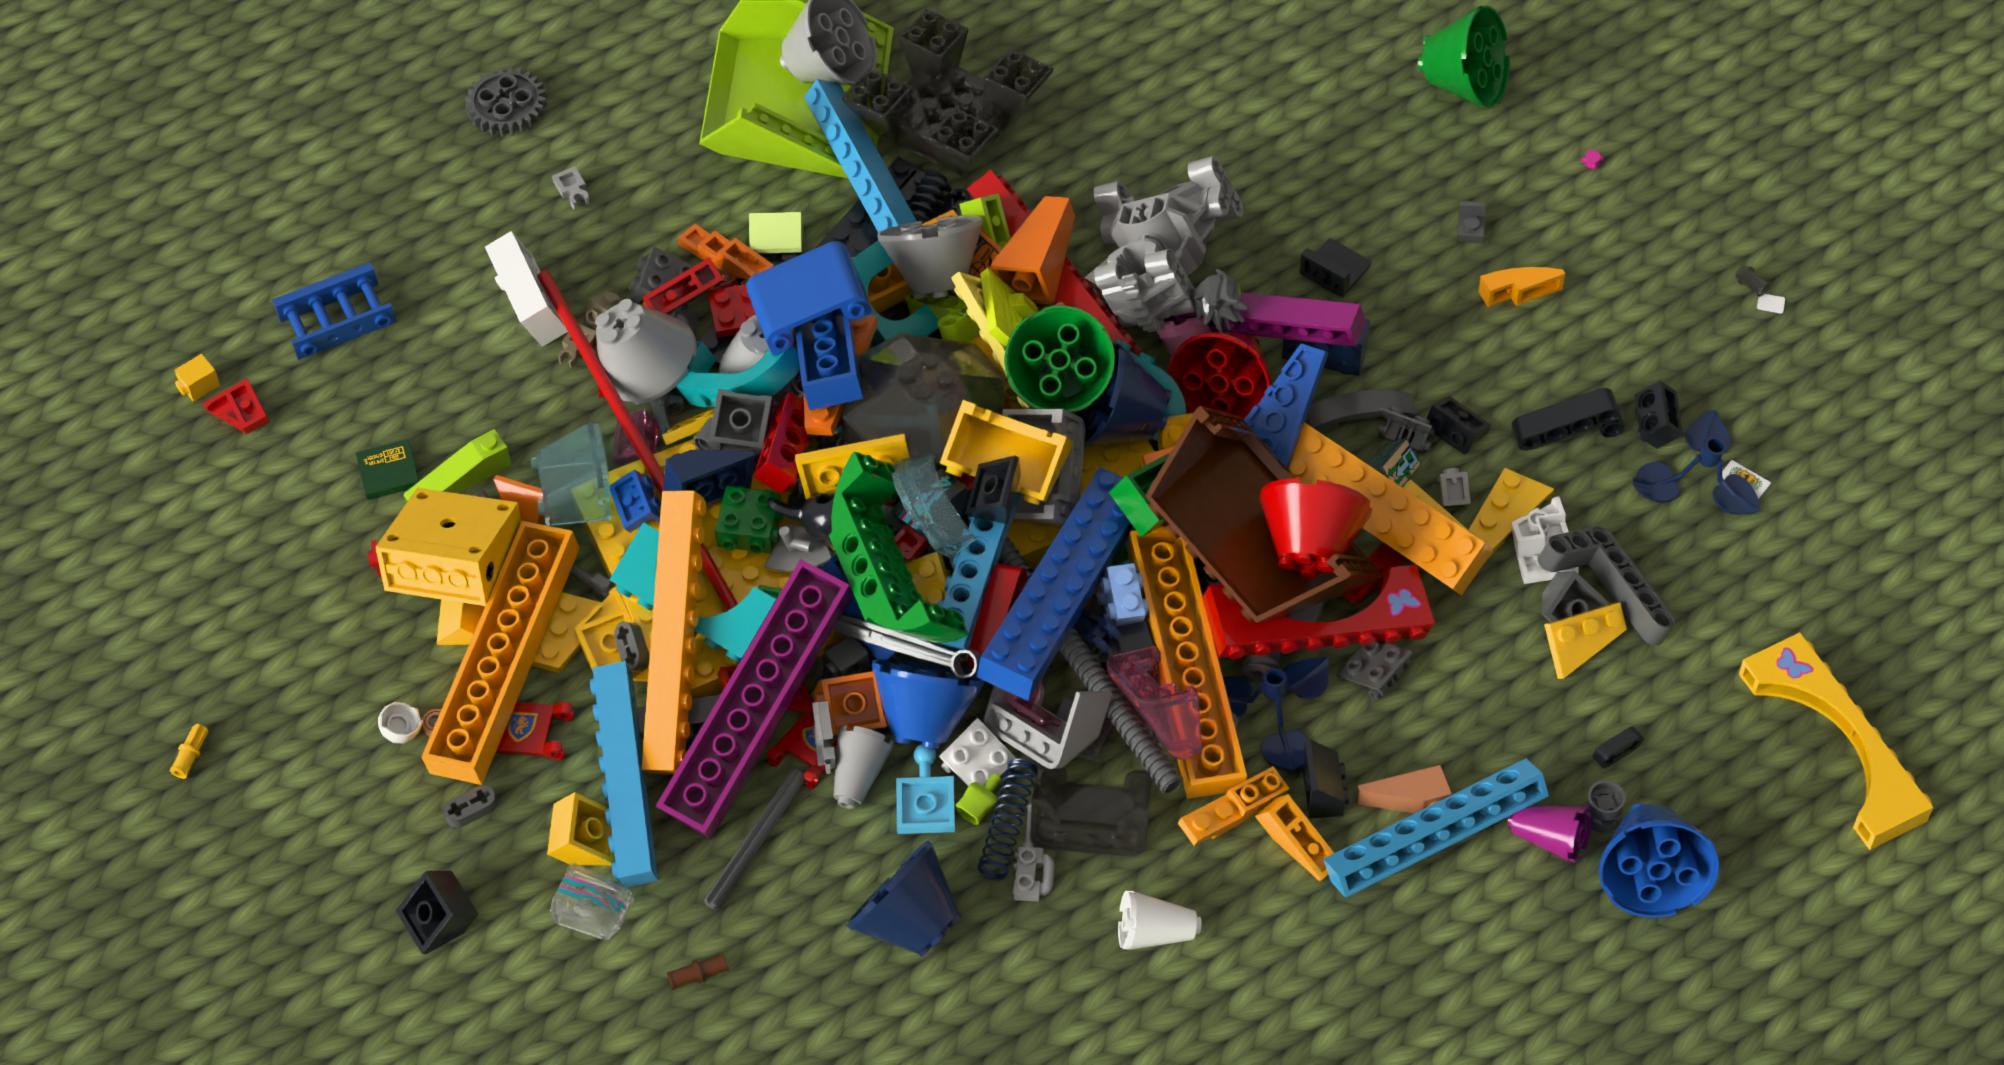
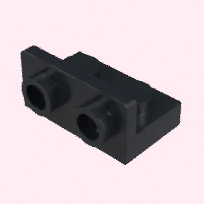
[1426,396,1491,454]

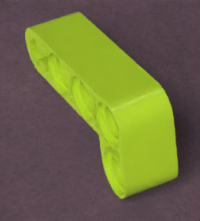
[904,291,981,350]

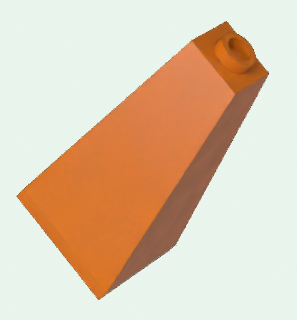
[991,196,1076,305]

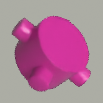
[1581,150,1604,169]

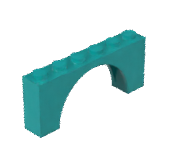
[609,522,777,663]

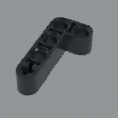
[1511,388,1625,451]

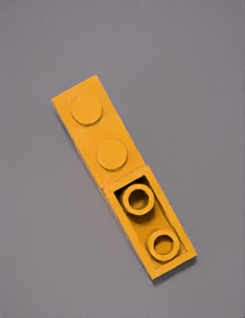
[1178,766,1290,846]

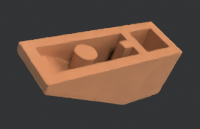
[1356,765,1452,814]

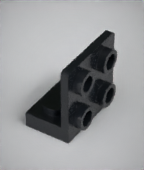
[1300,238,1372,298]

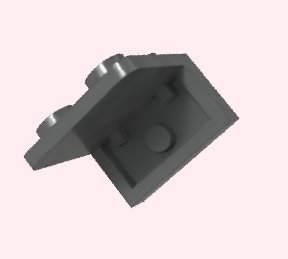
[628,246,694,310]

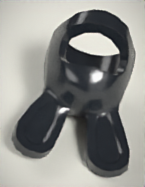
[767,493,833,541]

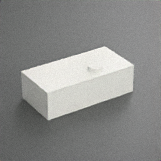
[485,231,568,347]

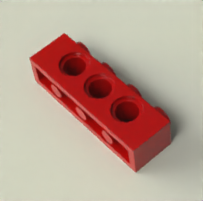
[753,391,811,494]

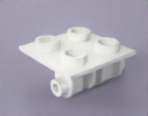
[939,718,1016,786]

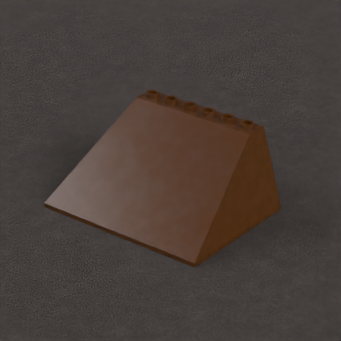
[1145,405,1385,623]

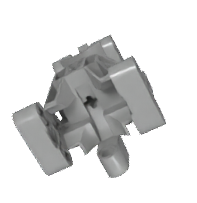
[1094,156,1243,333]

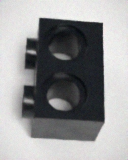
[1634,381,1683,449]

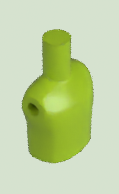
[955,773,1002,825]

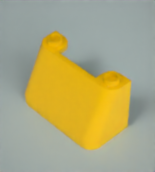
[940,400,1073,505]

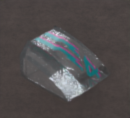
[550,863,634,940]

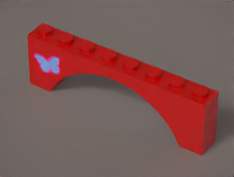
[1202,565,1435,659]

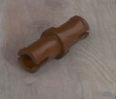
[667,953,729,990]

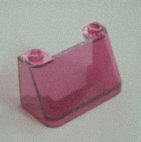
[1106,646,1202,760]

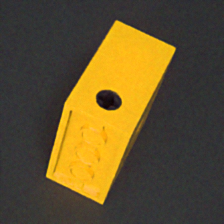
[376,488,521,606]

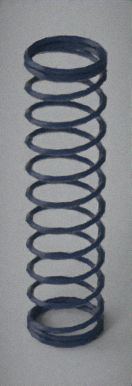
[977,758,1038,879]

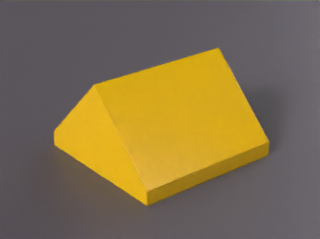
[437,599,485,645]

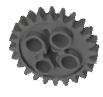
[465,67,547,137]

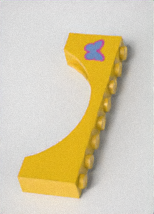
[1739,633,1933,850]

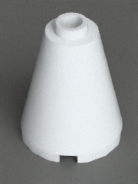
[1118,891,1201,950]

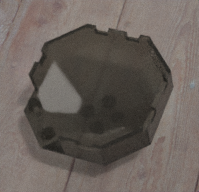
[842,333,1008,479]

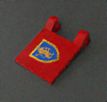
[496,702,574,760]
[767,711,837,789]

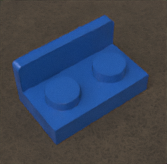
[608,469,661,533]

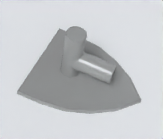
[764,523,832,572]

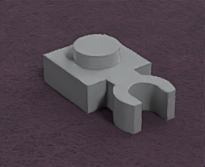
[552,166,590,210]

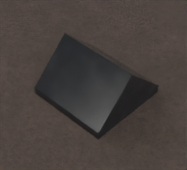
[965,455,1021,524]

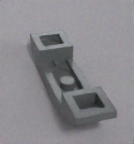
[1307,389,1417,431]

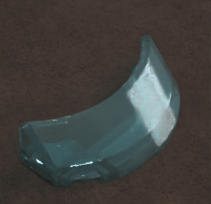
[892,452,976,558]

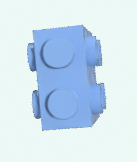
[1097,563,1148,639]

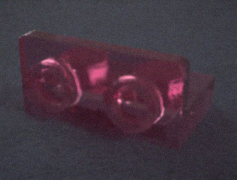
[612,409,659,466]

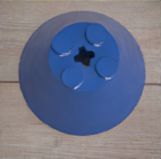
[872,659,985,748]
[1599,803,1719,918]

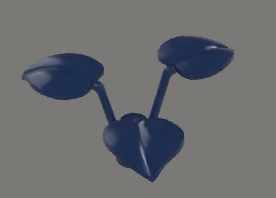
[1632,410,1760,514]
[1223,657,1329,771]

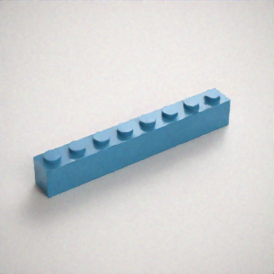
[804,79,917,232]
[590,661,658,888]

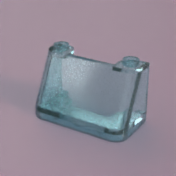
[531,422,612,526]

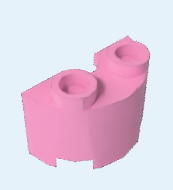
[1157,317,1212,357]

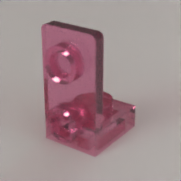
[1005,677,1062,729]

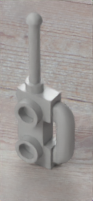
[1013,802,1055,902]

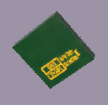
[356,439,419,500]

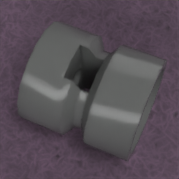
[1585,780,1626,833]

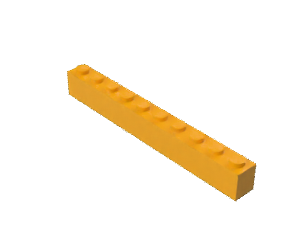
[641,491,706,775]

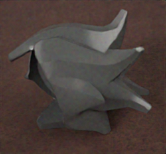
[1194,269,1248,332]

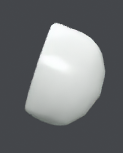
[378,702,423,744]

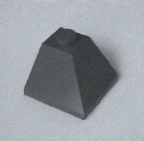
[1542,571,1610,623]

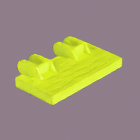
[980,268,1038,348]

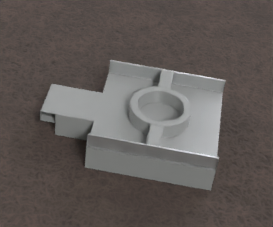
[812,701,835,774]

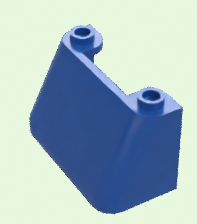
[746,241,873,356]

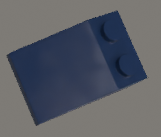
[663,450,755,506]

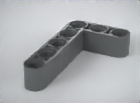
[1537,526,1675,645]

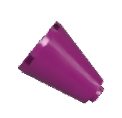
[1508,805,1592,864]

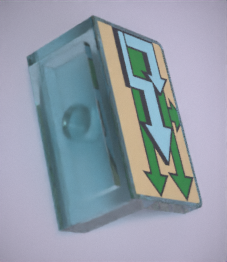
[1368,438,1421,487]

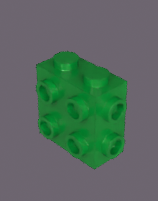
[715,486,785,553]

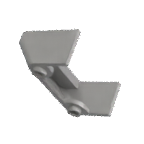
[984,682,1112,769]

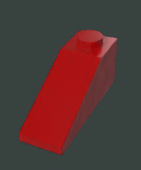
[642,257,724,314]

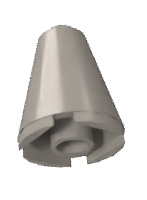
[833,726,893,809]

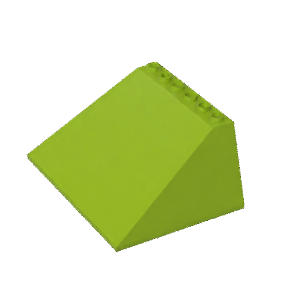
[699,0,894,178]

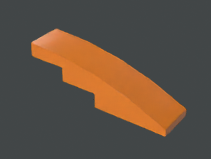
[678,224,774,280]

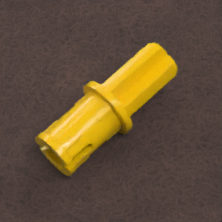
[170,724,208,779]

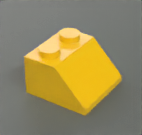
[547,792,615,866]

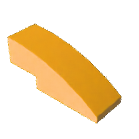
[1478,267,1566,307]

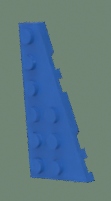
[1244,344,1329,468]

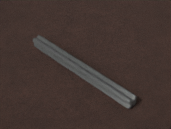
[704,769,805,910]

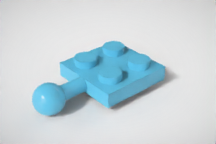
[896,744,955,834]

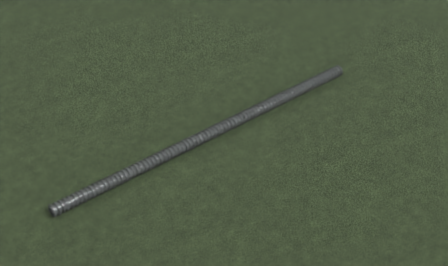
[860,346,1183,794]

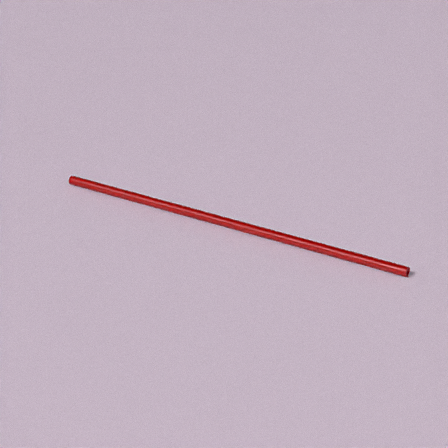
[537,270,738,612]

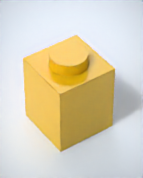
[175,354,221,402]

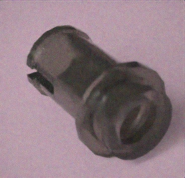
[1736,265,1770,297]

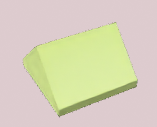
[749,212,804,253]

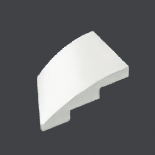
[1511,497,1579,584]

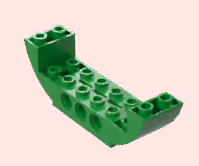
[829,451,969,643]

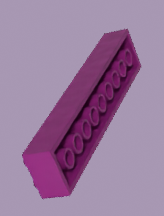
[656,559,853,840]

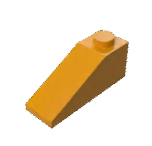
[1255,794,1334,881]

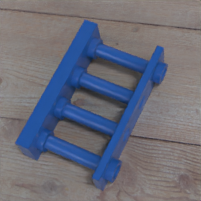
[272,262,396,360]

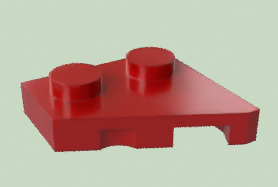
[202,379,270,434]

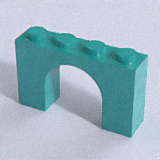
[852,241,939,360]

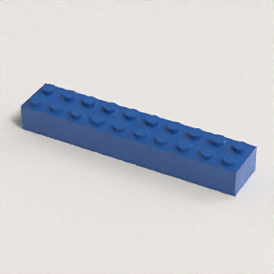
[976,467,1133,701]

